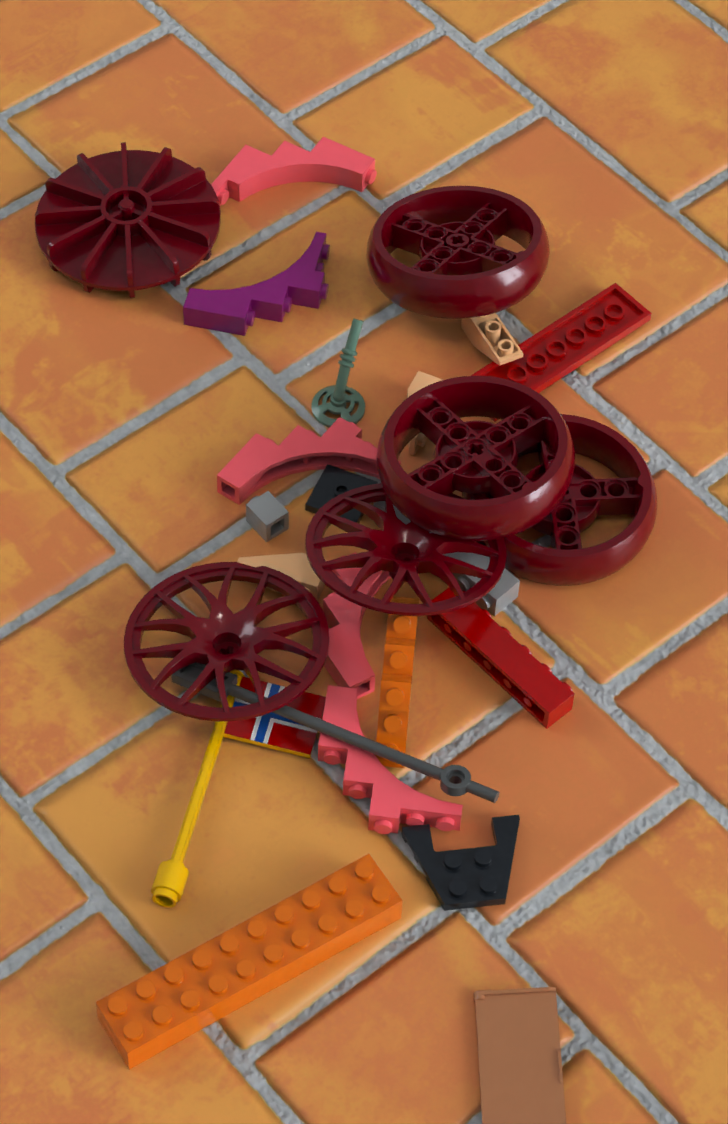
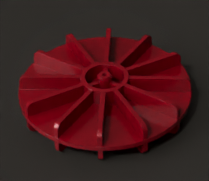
[35,142,221,298]

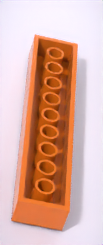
[96,854,403,1070]

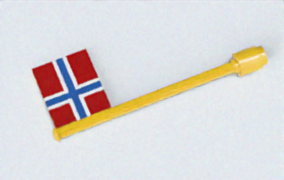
[151,670,326,908]

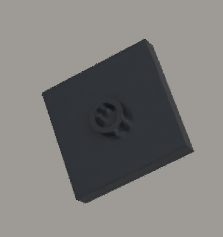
[305,464,378,523]

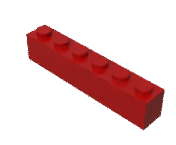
[427,588,575,729]

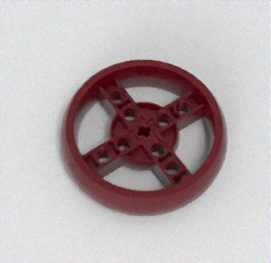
[366,186,550,319]
[377,376,575,541]
[462,414,657,586]

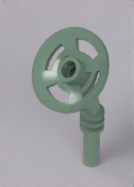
[311,318,365,427]

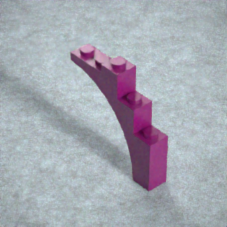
[183,231,330,336]

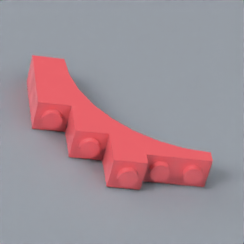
[217,417,401,505]
[323,552,391,699]
[318,685,463,834]

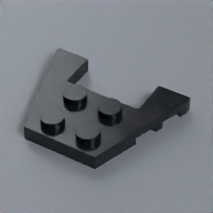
[402,815,520,911]

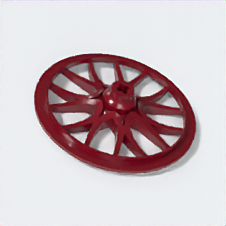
[305,483,507,616]
[124,562,329,722]

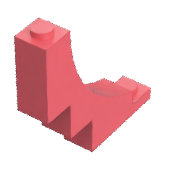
[211,137,377,206]

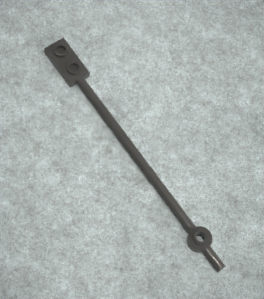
[171,662,500,803]

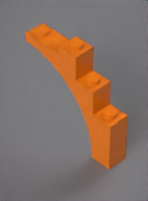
[375,596,419,768]

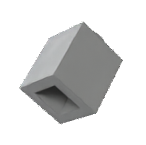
[246,491,289,542]

